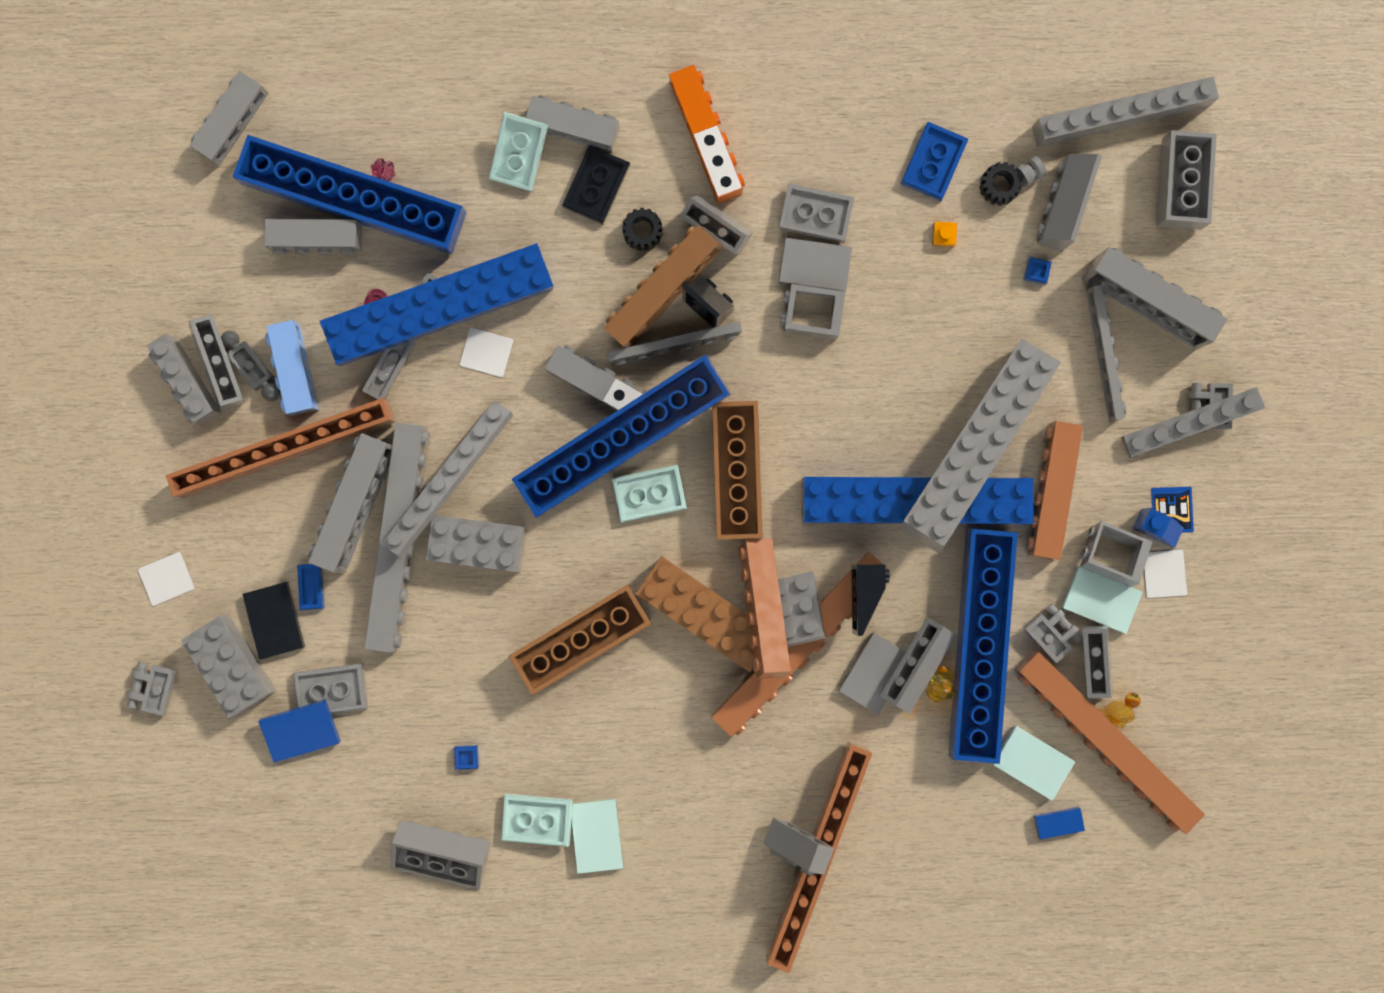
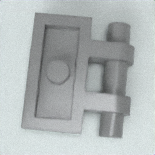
[1189,383,1233,430]
[1024,603,1083,663]
[127,662,177,716]

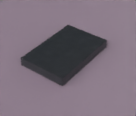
[562,145,630,225]
[242,582,305,660]

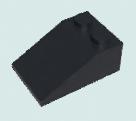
[682,276,734,328]
[851,564,890,636]

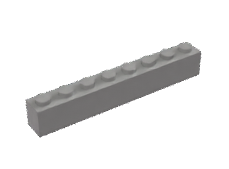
[1032,76,1219,147]

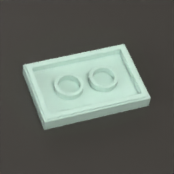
[489,112,548,192]
[612,465,687,523]
[1061,566,1143,634]
[992,725,1075,801]
[501,793,573,847]
[572,798,623,874]

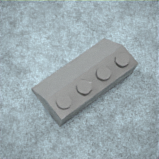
[1036,154,1102,252]
[391,820,490,890]

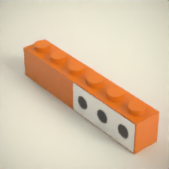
[669,64,745,204]

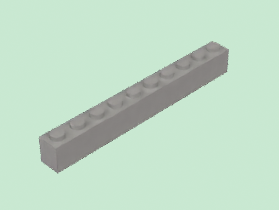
[365,423,430,653]

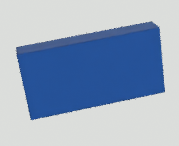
[297,564,324,610]
[1034,807,1085,840]

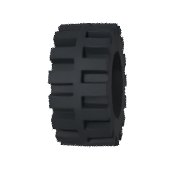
[979,162,1023,206]
[622,208,663,251]

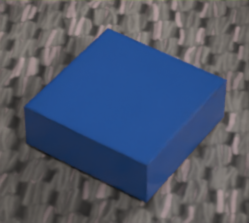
[1024,257,1052,285]
[454,745,479,770]

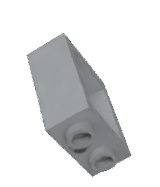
[780,284,845,340]
[1080,521,1152,587]

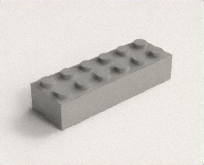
[1082,247,1227,349]
[308,433,392,573]

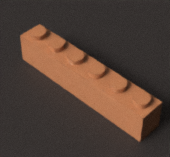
[1026,421,1083,560]
[738,538,791,679]

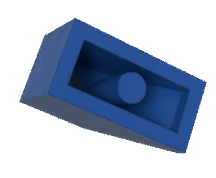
[1133,508,1184,548]

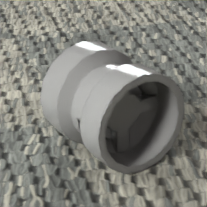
[1015,156,1047,187]

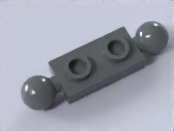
[221,331,280,401]

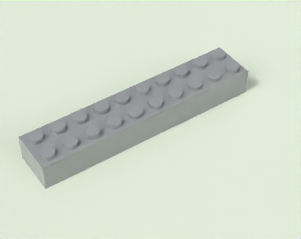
[899,339,1061,553]

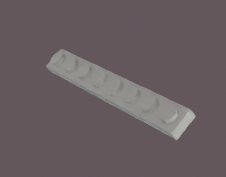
[381,401,513,559]

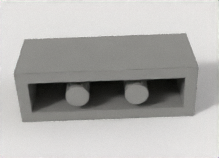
[680,195,753,255]
[1083,626,1113,698]
[763,818,834,876]

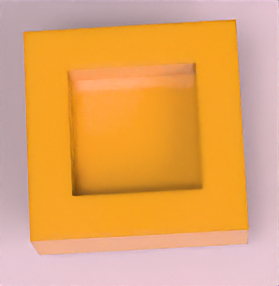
[932,221,957,247]

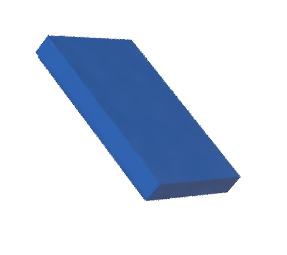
[900,122,968,201]
[258,699,341,763]

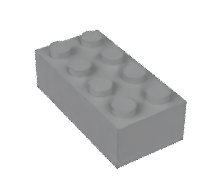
[1157,130,1217,230]
[426,515,526,572]
[181,615,276,719]

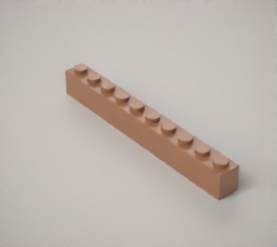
[165,398,396,498]
[711,552,890,737]
[1015,651,1205,834]
[766,742,873,973]

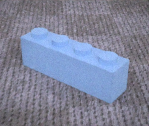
[265,320,319,417]

